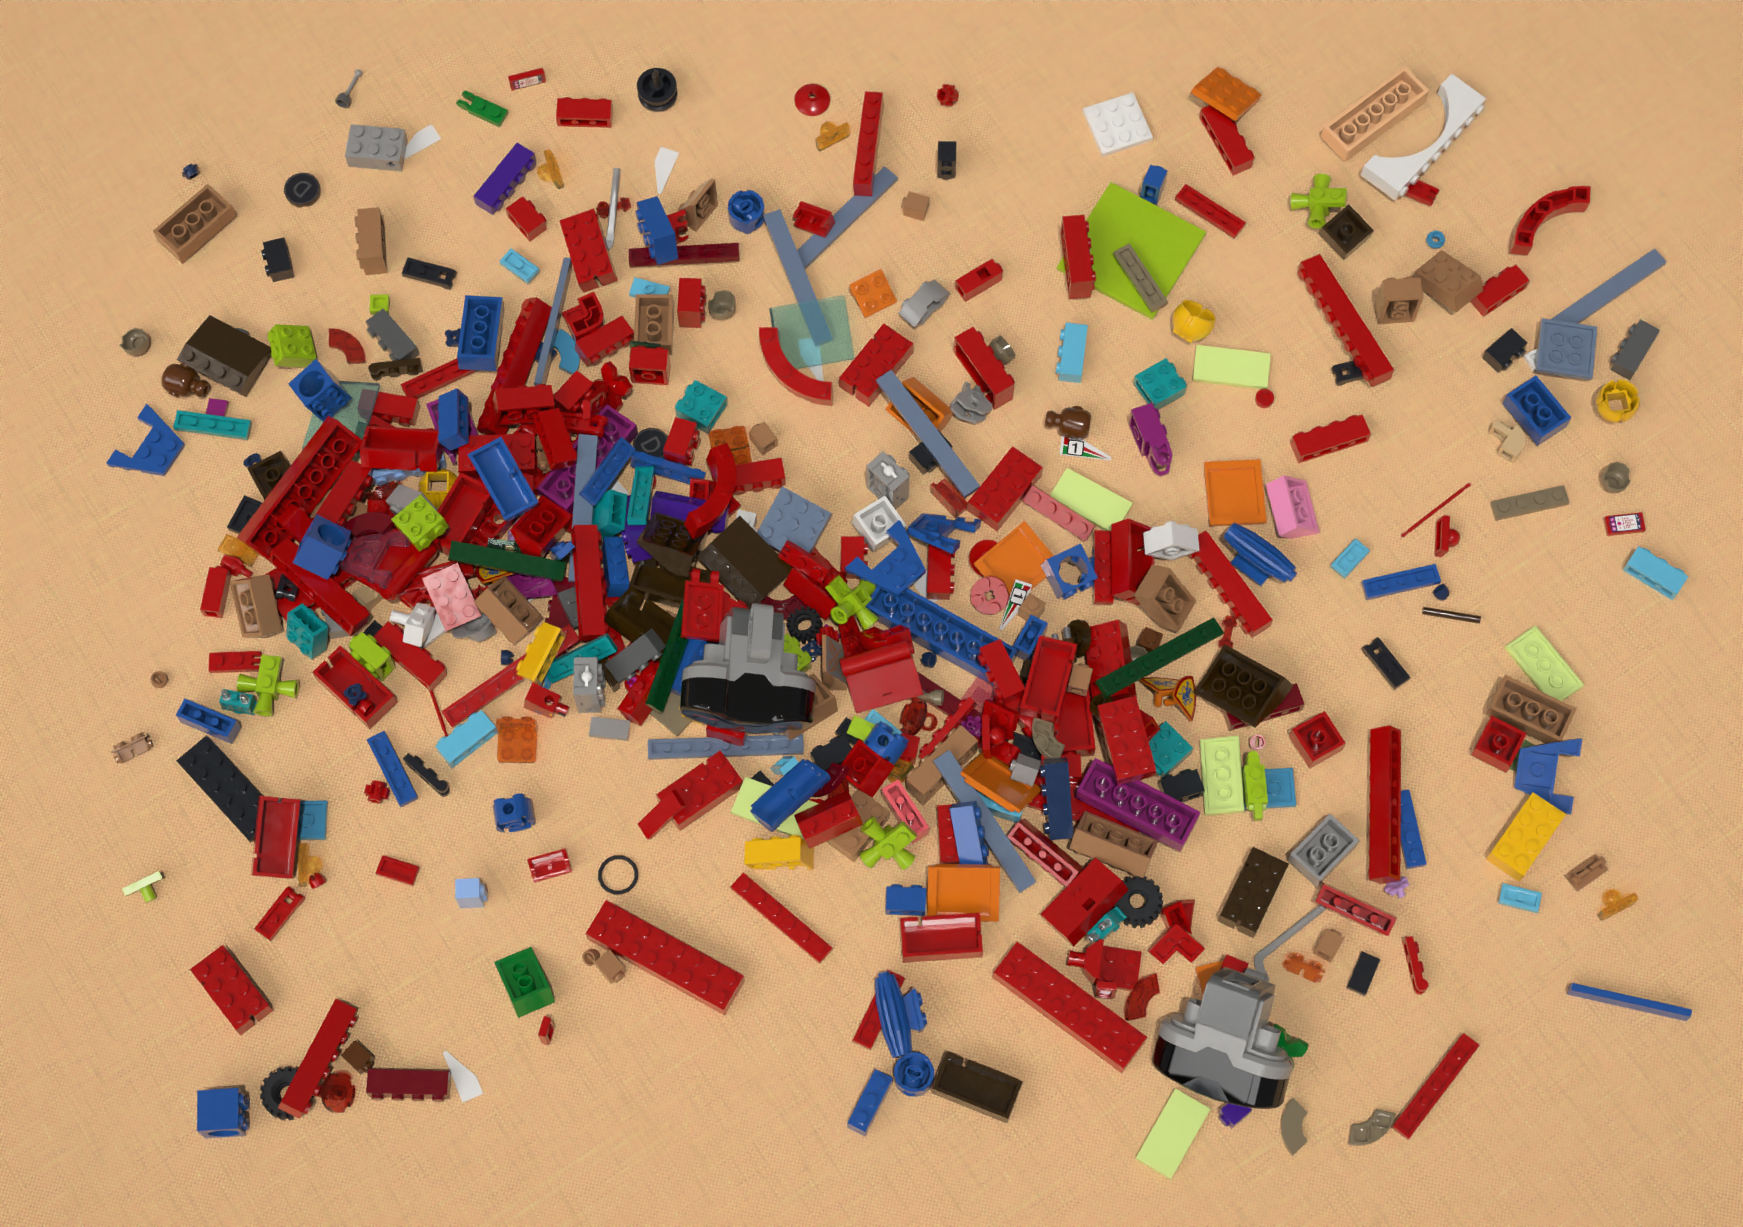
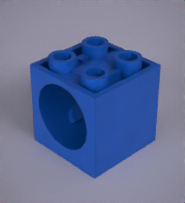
[288,359,352,422]
[293,514,351,580]
[1041,543,1098,600]
[197,1088,249,1139]

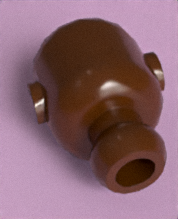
[161,363,209,398]
[1045,406,1091,440]

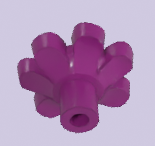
[961,716,982,738]

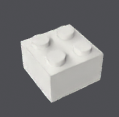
[851,496,907,552]
[1143,521,1199,561]

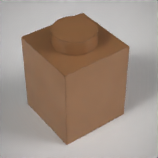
[901,191,930,221]
[749,422,778,455]
[1018,593,1046,621]
[1067,663,1093,696]
[1313,929,1344,963]
[594,949,626,984]

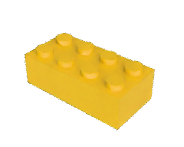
[1486,792,1566,882]

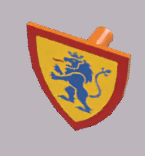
[475,566,515,584]
[1164,676,1196,722]
[1140,677,1179,707]

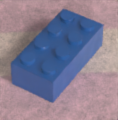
[457,295,504,371]

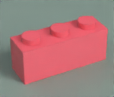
[882,779,929,844]

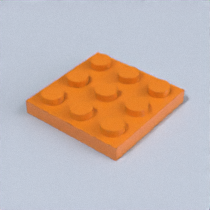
[1191,67,1262,121]

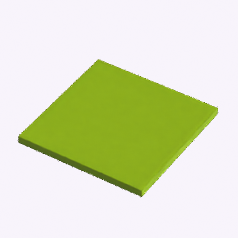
[1057,182,1207,320]

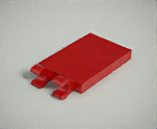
[681,568,724,642]

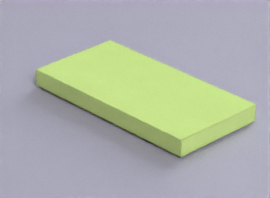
[1193,345,1271,389]
[1050,468,1133,531]
[1505,625,1584,701]
[1200,735,1245,816]
[731,777,818,840]
[1135,1088,1211,1180]

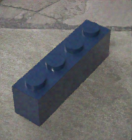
[1040,757,1073,840]

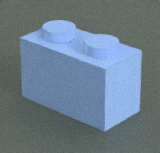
[455,878,488,909]

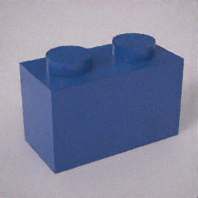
[1140,164,1168,206]
[1013,615,1048,661]
[886,884,926,916]

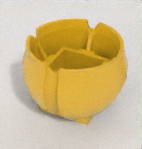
[1172,300,1216,343]
[1596,379,1640,423]
[418,468,457,510]

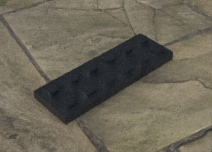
[176,735,262,843]

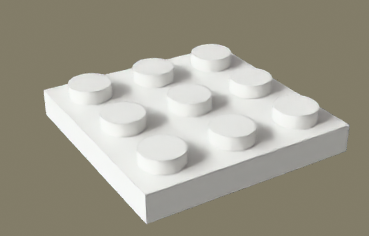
[1082,92,1153,157]

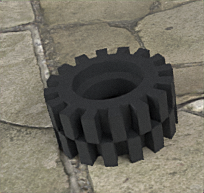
[786,606,823,644]

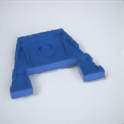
[106,404,185,476]
[907,513,981,554]
[845,520,926,597]
[1514,738,1582,814]

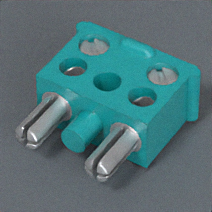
[219,689,257,715]
[1087,906,1127,942]

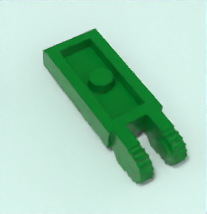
[456,90,509,127]

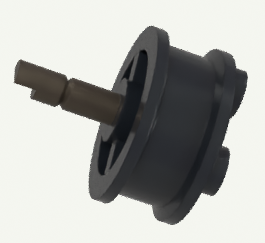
[637,68,678,112]

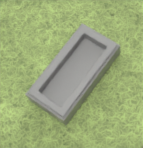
[589,717,630,741]

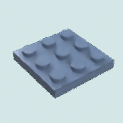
[1535,318,1597,380]
[757,486,832,554]

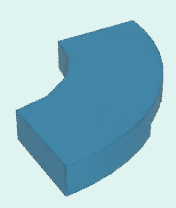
[554,329,580,375]

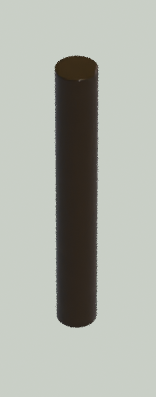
[1422,607,1481,624]

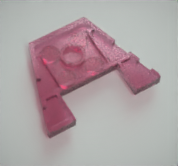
[340,531,411,589]

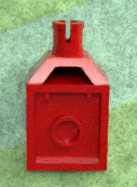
[1067,939,1142,992]

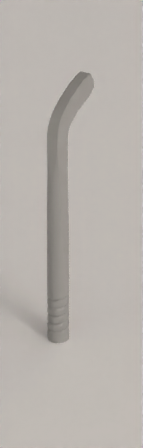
[606,168,621,250]
[1254,904,1325,982]

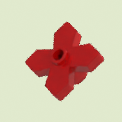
[593,361,633,411]

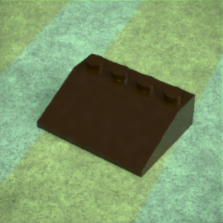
[177,315,272,397]
[637,511,708,577]
[697,515,792,609]
[1193,644,1293,728]

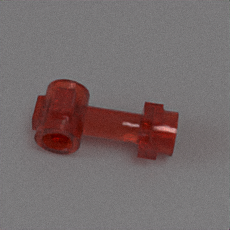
[596,197,631,218]
[1218,616,1238,649]

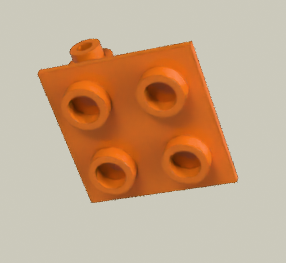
[849,269,897,318]

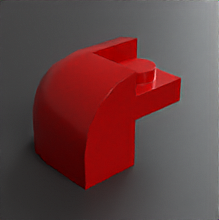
[562,292,604,341]
[858,624,912,651]

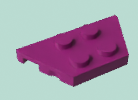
[506,551,558,598]

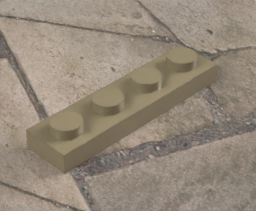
[1113,244,1168,313]
[1490,485,1569,521]

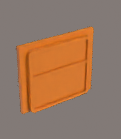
[1204,459,1267,526]
[974,521,1061,604]
[960,752,1042,813]
[927,864,1000,922]

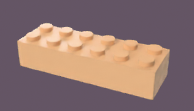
[1321,66,1429,162]

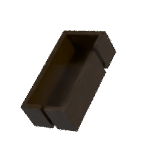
[628,558,711,608]
[604,586,675,662]
[1218,847,1289,939]
[932,1051,1023,1123]

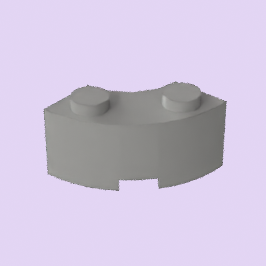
[899,279,951,327]

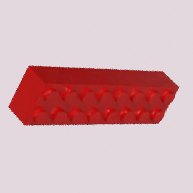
[237,416,362,562]
[585,900,745,1016]
[993,941,1147,1073]

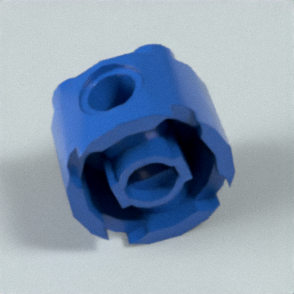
[728,190,765,234]
[863,721,909,765]
[493,793,535,832]
[894,1052,934,1097]

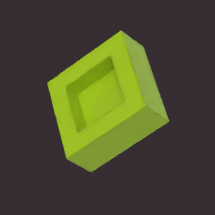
[369,294,390,315]

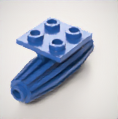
[1223,522,1297,586]
[875,971,927,1058]

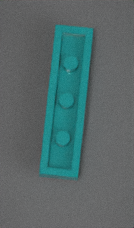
[173,410,252,440]
[627,466,655,525]
[546,633,618,684]

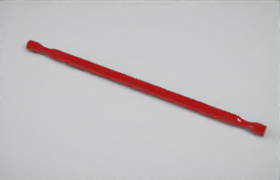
[1401,483,1471,538]
[429,690,448,737]

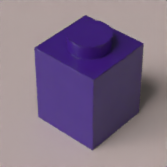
[1218,1095,1252,1129]

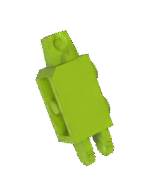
[1242,751,1268,821]

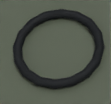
[598,855,638,895]

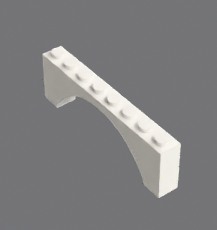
[1361,74,1486,201]

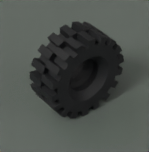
[1113,876,1163,928]
[260,1067,314,1121]

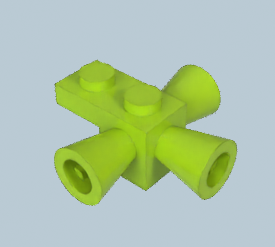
[1291,173,1348,229]
[825,575,879,630]
[237,655,299,717]
[860,817,917,870]

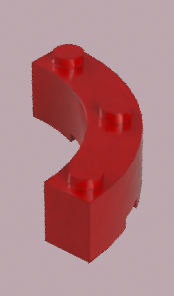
[1509,186,1591,256]
[759,327,833,406]
[684,443,736,539]

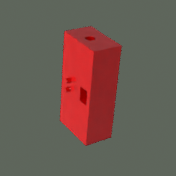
[1040,857,1129,947]

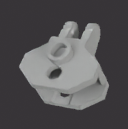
[950,382,992,424]

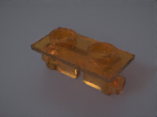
[1283,952,1325,983]

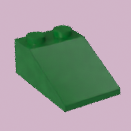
[494,947,555,1018]

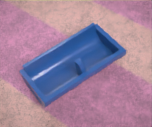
[467,437,539,521]
[750,759,831,832]

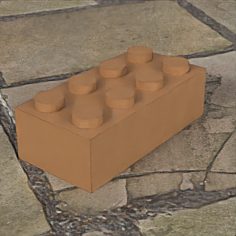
[153,184,236,263]
[1485,675,1577,743]
[906,725,978,806]
[1069,811,1159,878]

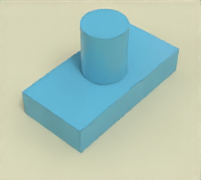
[770,756,799,775]

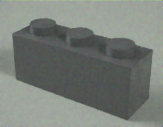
[366,309,420,361]
[1610,319,1660,380]
[604,628,666,683]

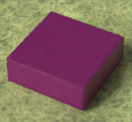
[206,398,229,417]

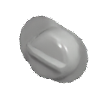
[451,613,496,642]

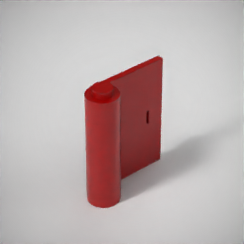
[349,528,437,600]
[840,640,924,713]

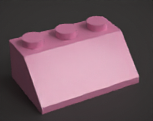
[1266,475,1320,539]

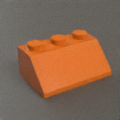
[885,377,954,436]

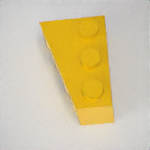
[744,835,814,870]

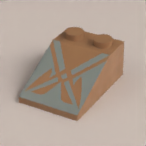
[677,178,718,232]
[822,635,848,691]

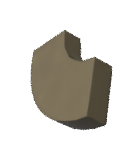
[1032,718,1065,759]
[1281,1098,1308,1156]
[1348,1109,1396,1146]

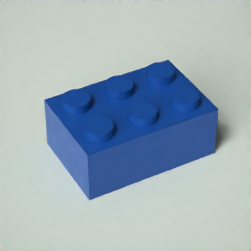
[635,196,678,265]
[1502,375,1571,446]

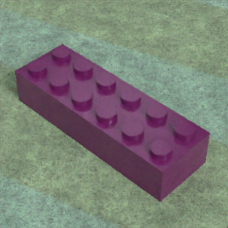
[537,405,638,514]
[1076,758,1201,852]

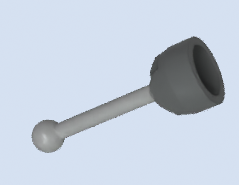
[335,69,362,108]

